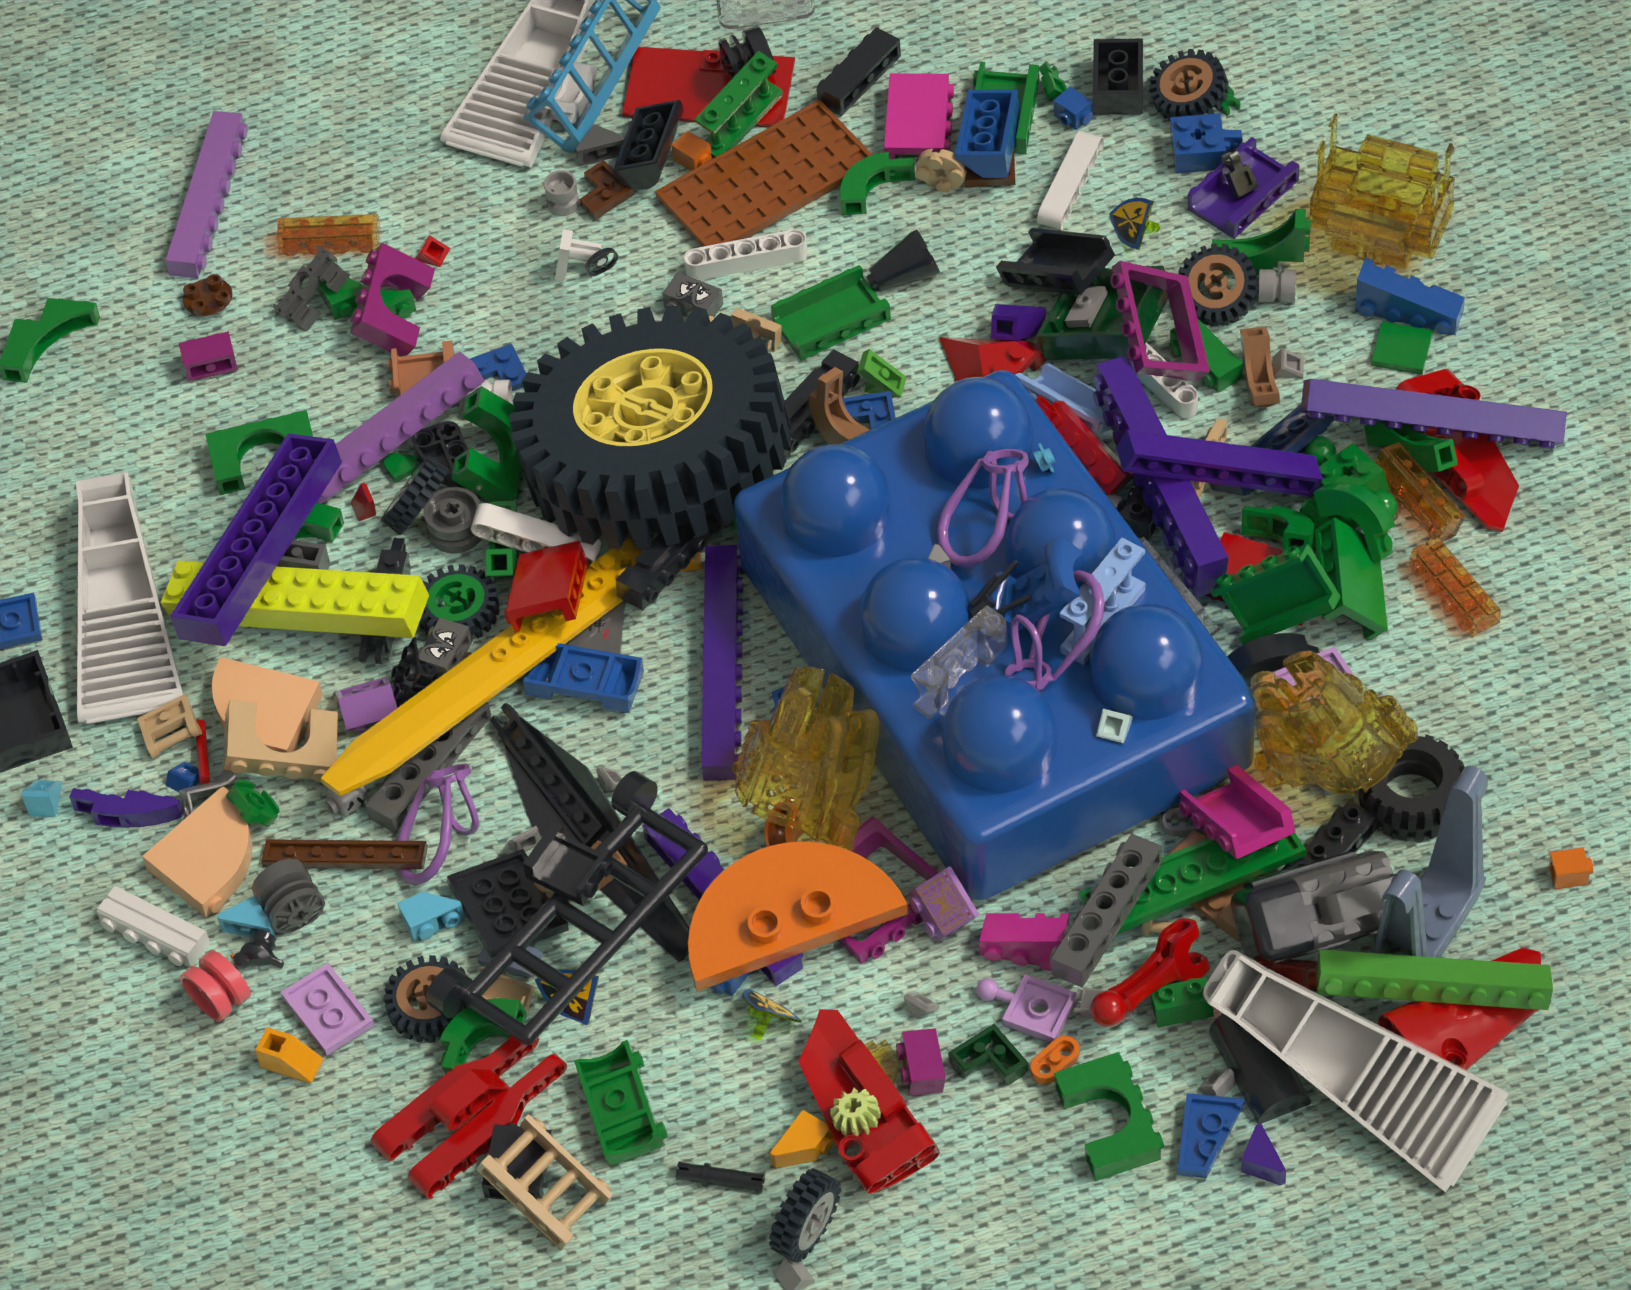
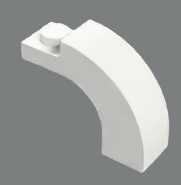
[544,62,598,123]

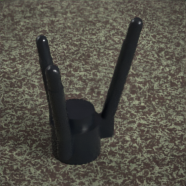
[968,560,1032,622]

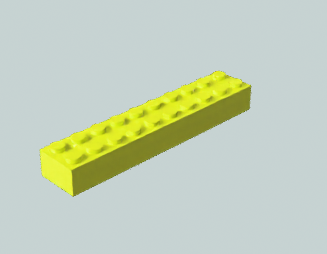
[161,560,429,638]

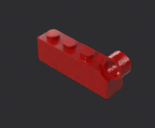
[1035,395,1133,495]

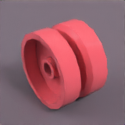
[180,950,251,1023]

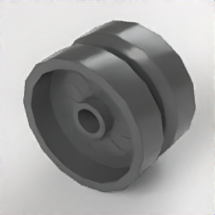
[424,487,482,554]

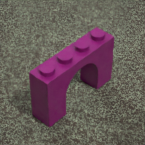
[350,243,435,357]

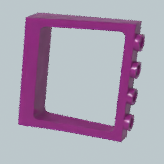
[1111,260,1210,382]
[835,816,939,964]

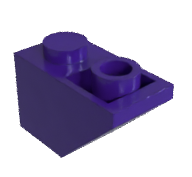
[991,304,1046,341]

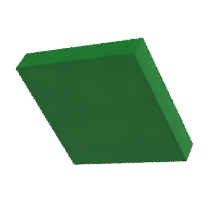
[1371,321,1433,375]

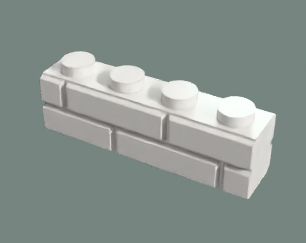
[97,886,210,967]

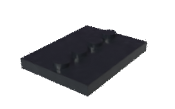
[447,849,569,958]

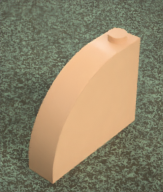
[212,657,323,753]
[142,786,253,918]

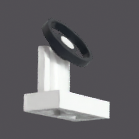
[555,229,618,281]

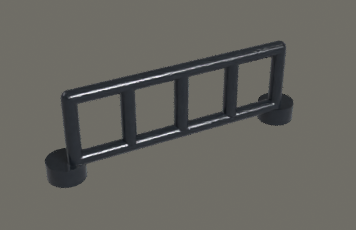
[426,771,708,1045]

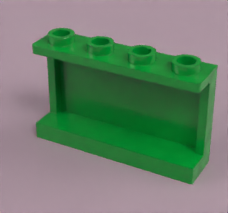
[971,62,1040,154]
[771,265,891,361]
[1315,517,1388,640]
[1211,544,1341,645]

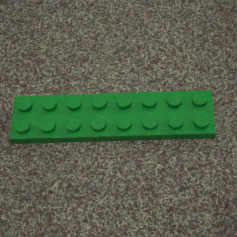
[1078,833,1306,935]

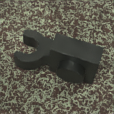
[1221,151,1259,198]

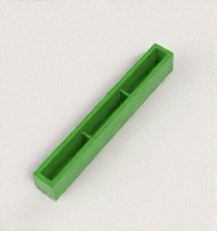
[1316,949,1553,1010]

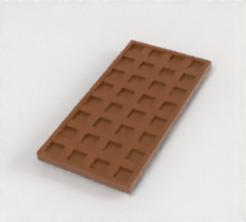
[655,99,873,247]

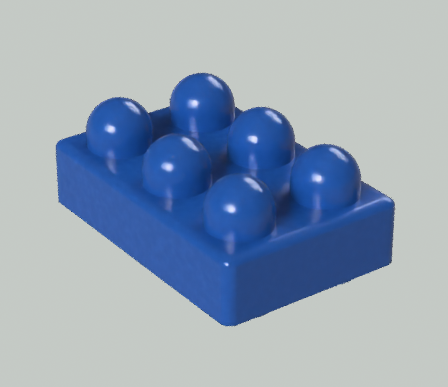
[734,370,1256,900]

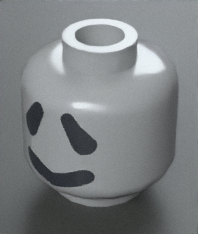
[325,786,367,817]

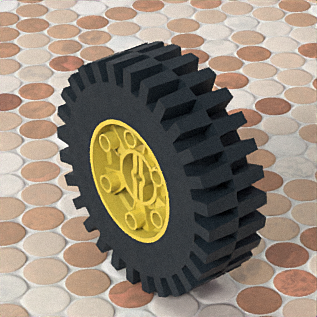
[510,306,791,549]

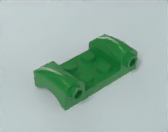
[574,1040,668,1166]

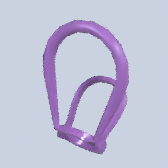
[937,449,1029,567]
[1005,570,1105,690]
[397,763,479,886]

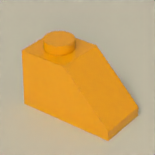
[770,1110,834,1169]

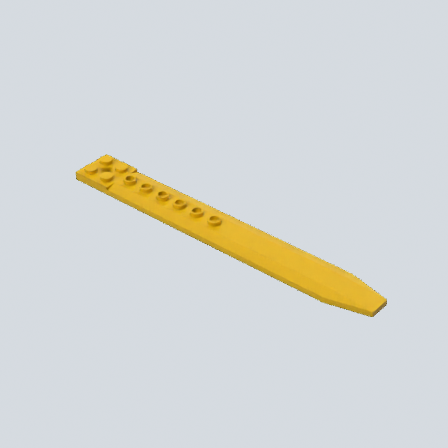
[321,538,644,796]

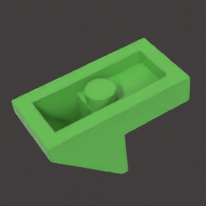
[857,349,907,398]

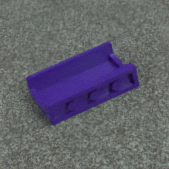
[1187,137,1300,239]

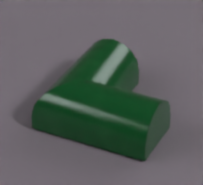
[948,1024,1029,1084]

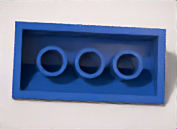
[955,90,1020,178]

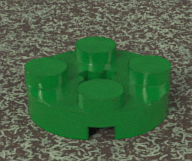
[226,779,280,827]

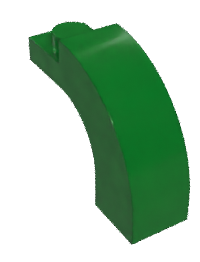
[840,152,915,215]
[1313,482,1395,562]
[485,501,519,577]
[293,503,344,543]
[1241,505,1314,552]
[440,998,527,1074]

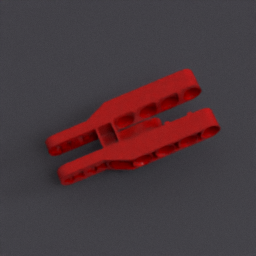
[371,1037,567,1199]

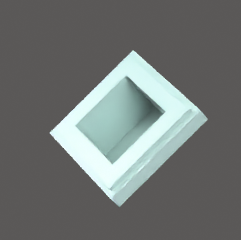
[1096,709,1133,743]

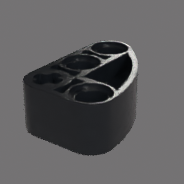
[412,421,471,491]

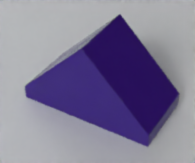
[1241,1123,1286,1185]

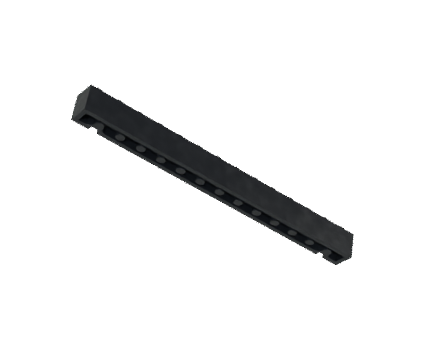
[616,349,860,611]

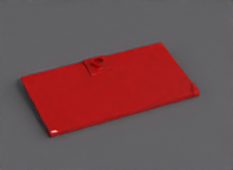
[622,47,795,127]

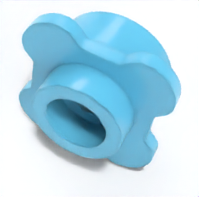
[1033,443,1056,473]

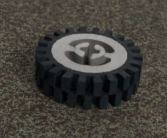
[381,455,448,535]
[769,1168,841,1262]

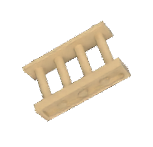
[476,1114,613,1250]

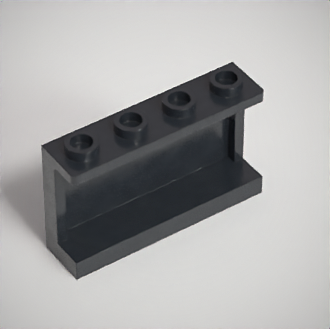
[996,228,1115,295]

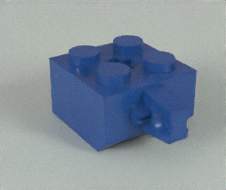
[1170,113,1243,173]

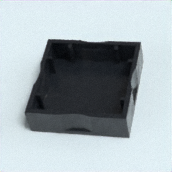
[0,650,73,773]

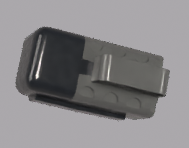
[1231,851,1396,964]

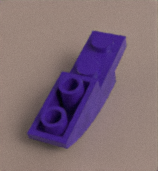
[69,788,183,828]

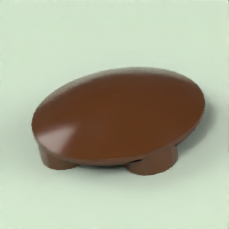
[183,274,233,316]

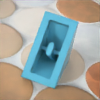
[22,780,63,817]
[217,896,275,937]

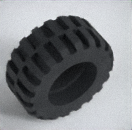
[1358,733,1465,841]

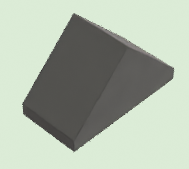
[576,124,625,166]

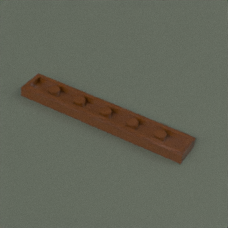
[261,839,428,869]

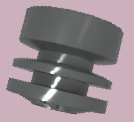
[252,859,325,933]

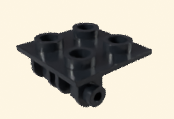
[391,637,435,708]

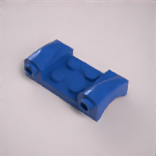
[985,538,1083,640]
[523,643,644,713]

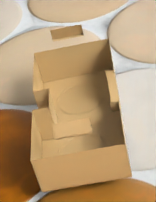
[731,308,782,352]
[479,967,536,1013]

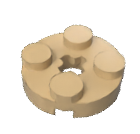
[915,149,967,193]

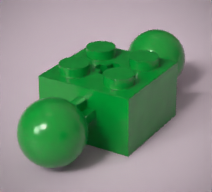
[1303,436,1398,518]

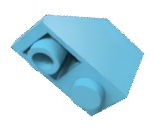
[397,892,465,941]

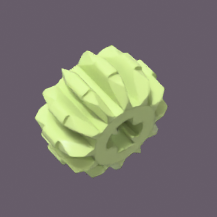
[830,1088,881,1136]

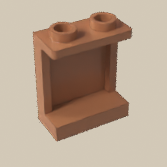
[387,340,455,398]

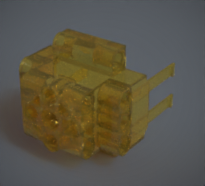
[1309,113,1455,270]

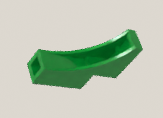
[1212,209,1311,276]
[317,260,416,320]
[0,298,100,383]
[1364,422,1458,472]

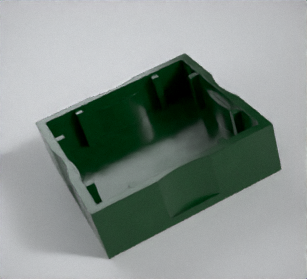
[1036,266,1168,360]

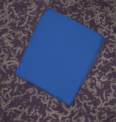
[166,761,200,792]

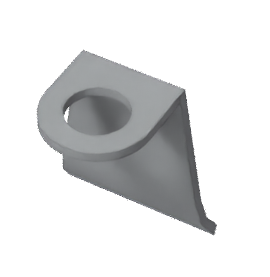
[178,770,236,817]

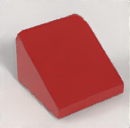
[415,235,450,267]
[351,482,376,521]

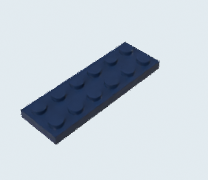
[1209,404,1334,496]

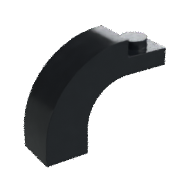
[1227,633,1320,686]

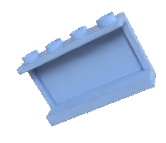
[1015,363,1113,441]

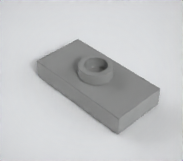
[1065,286,1108,328]

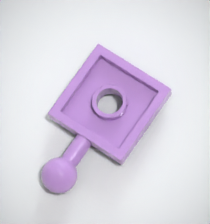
[976,974,1077,1043]

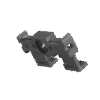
[273,245,350,331]

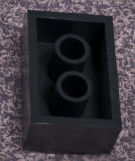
[1093,38,1143,114]

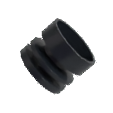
[718,25,776,80]

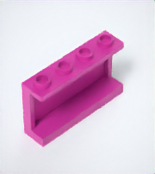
[884,73,954,159]
[1179,765,1296,859]

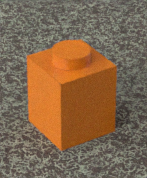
[672,131,712,171]
[1548,847,1593,889]

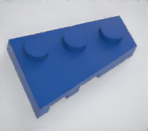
[1178,1093,1245,1178]

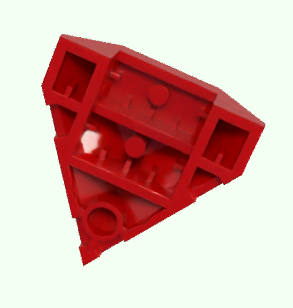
[939,337,1047,381]

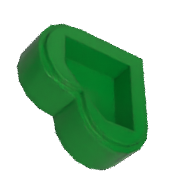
[383,453,418,483]

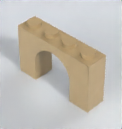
[223,700,338,782]

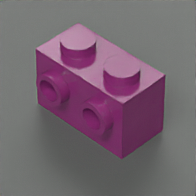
[179,331,238,382]
[896,1028,946,1096]

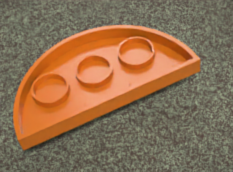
[688,842,908,991]

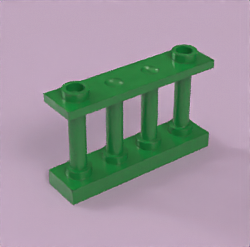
[695,51,783,158]

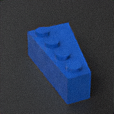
[1355,257,1465,335]

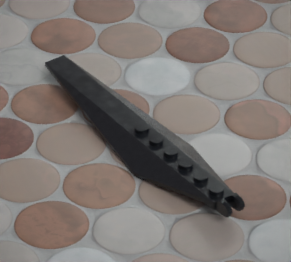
[490,703,690,962]

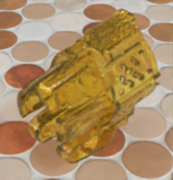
[1251,651,1418,796]
[732,666,879,851]

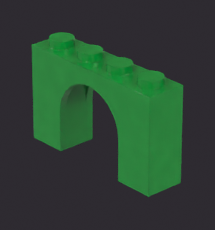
[451,386,523,502]
[205,410,313,495]
[1054,1052,1164,1181]

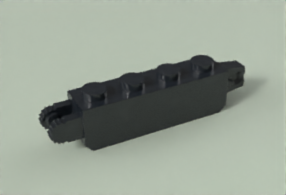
[358,538,411,664]

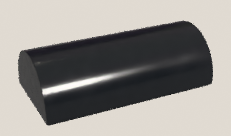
[612,100,684,190]
[1209,1013,1311,1124]

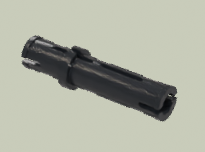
[676,1161,765,1192]

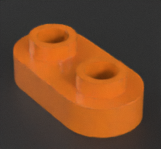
[1030,1036,1080,1084]

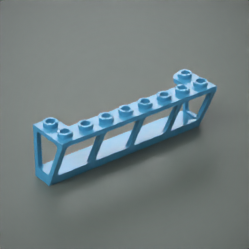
[523,0,661,153]

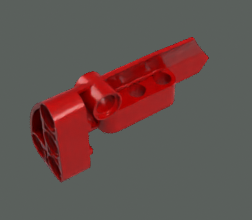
[1396,369,1519,532]
[1377,947,1541,1070]
[798,1009,940,1194]

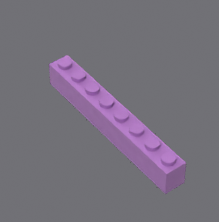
[165,111,248,278]
[317,351,484,504]

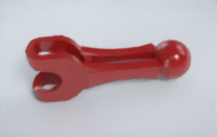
[1090,918,1210,1027]

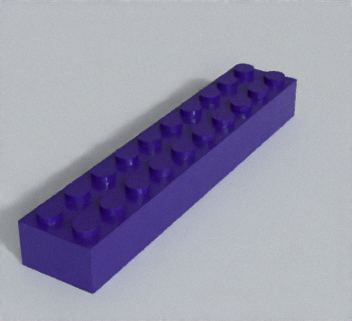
[1093,355,1228,598]
[170,433,342,646]

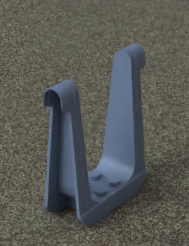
[1373,766,1488,958]

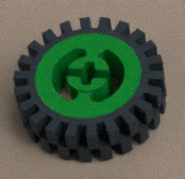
[419,564,500,641]

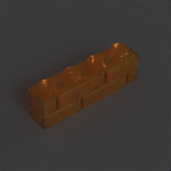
[276,214,381,256]
[1375,442,1466,543]
[1410,536,1501,637]

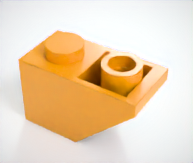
[255,1027,323,1084]

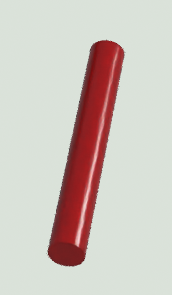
[196,719,210,784]

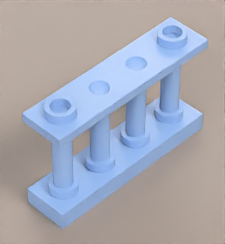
[1059,538,1145,665]

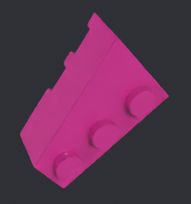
[979,913,1069,971]

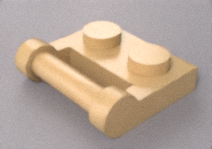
[137,694,202,759]

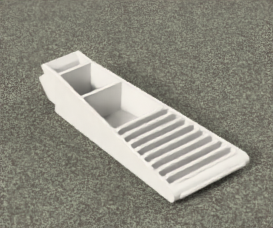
[440,0,596,168]
[76,472,183,724]
[1203,950,1510,1192]

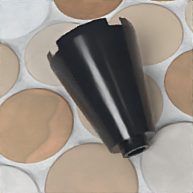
[866,229,940,291]

